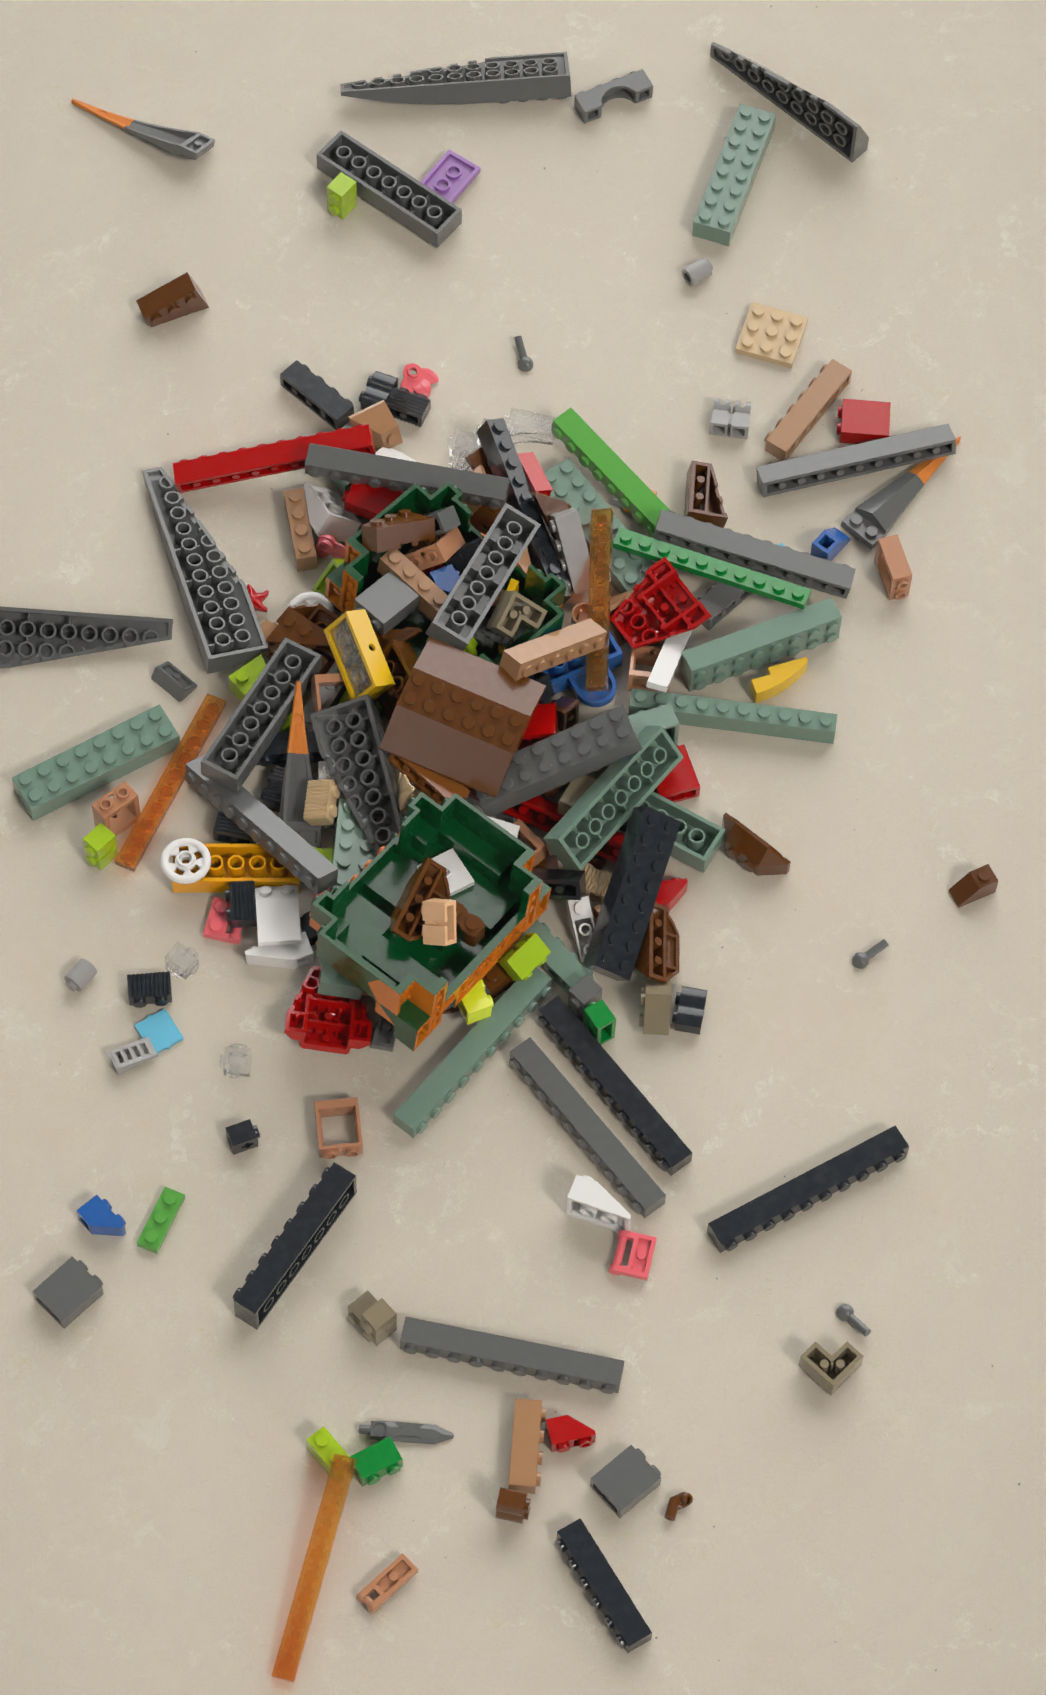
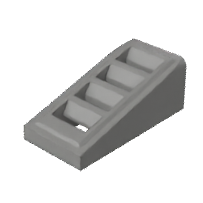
[108,1037,158,1075]

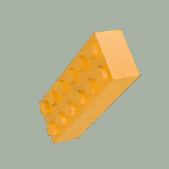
[172,844,300,893]

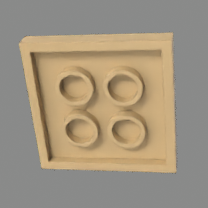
[735,302,808,368]

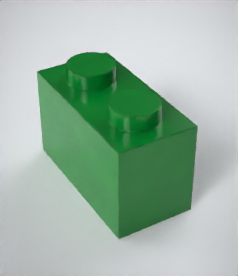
[583,999,616,1045]
[350,1437,403,1487]

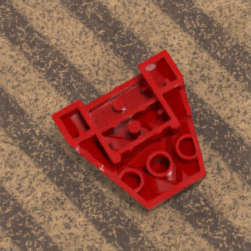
[610,557,712,650]
[284,966,372,1055]

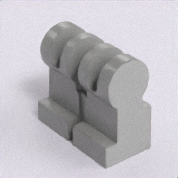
[709,398,751,439]

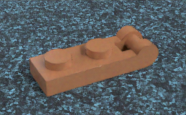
[356,1553,418,1614]

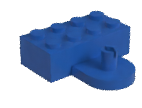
[542,621,623,707]

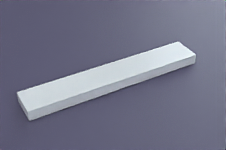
[646,629,694,692]

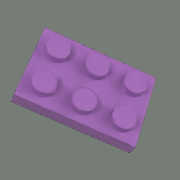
[421,150,481,203]

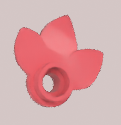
[401,363,439,398]
[315,534,346,559]

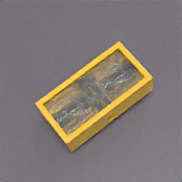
[324,609,395,700]

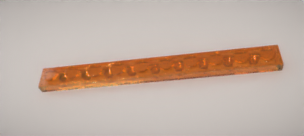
[586,508,613,692]
[115,693,226,872]
[271,1454,357,1683]

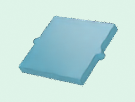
[134,1009,184,1054]

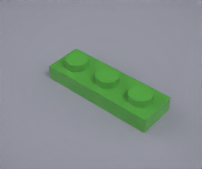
[137,1187,185,1254]

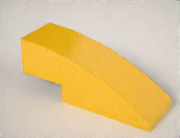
[750,657,808,703]

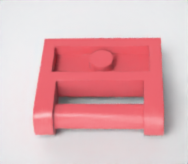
[203,897,242,944]
[608,1230,657,1281]

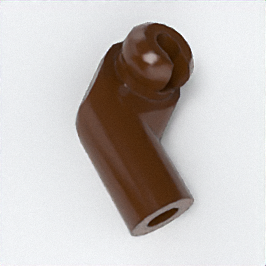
[664,1492,693,1521]

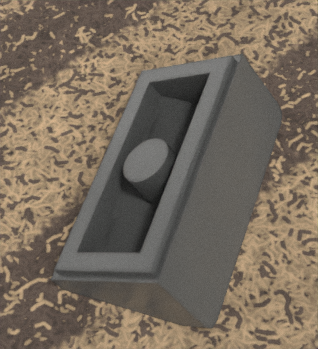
[151,661,198,702]

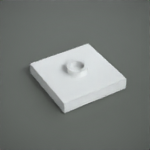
[415,848,475,896]

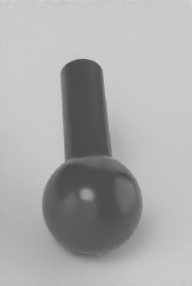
[514,336,533,372]
[852,939,889,969]
[836,1304,871,1337]

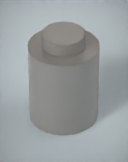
[682,258,713,286]
[64,958,97,992]

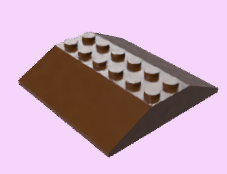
[379,637,546,798]

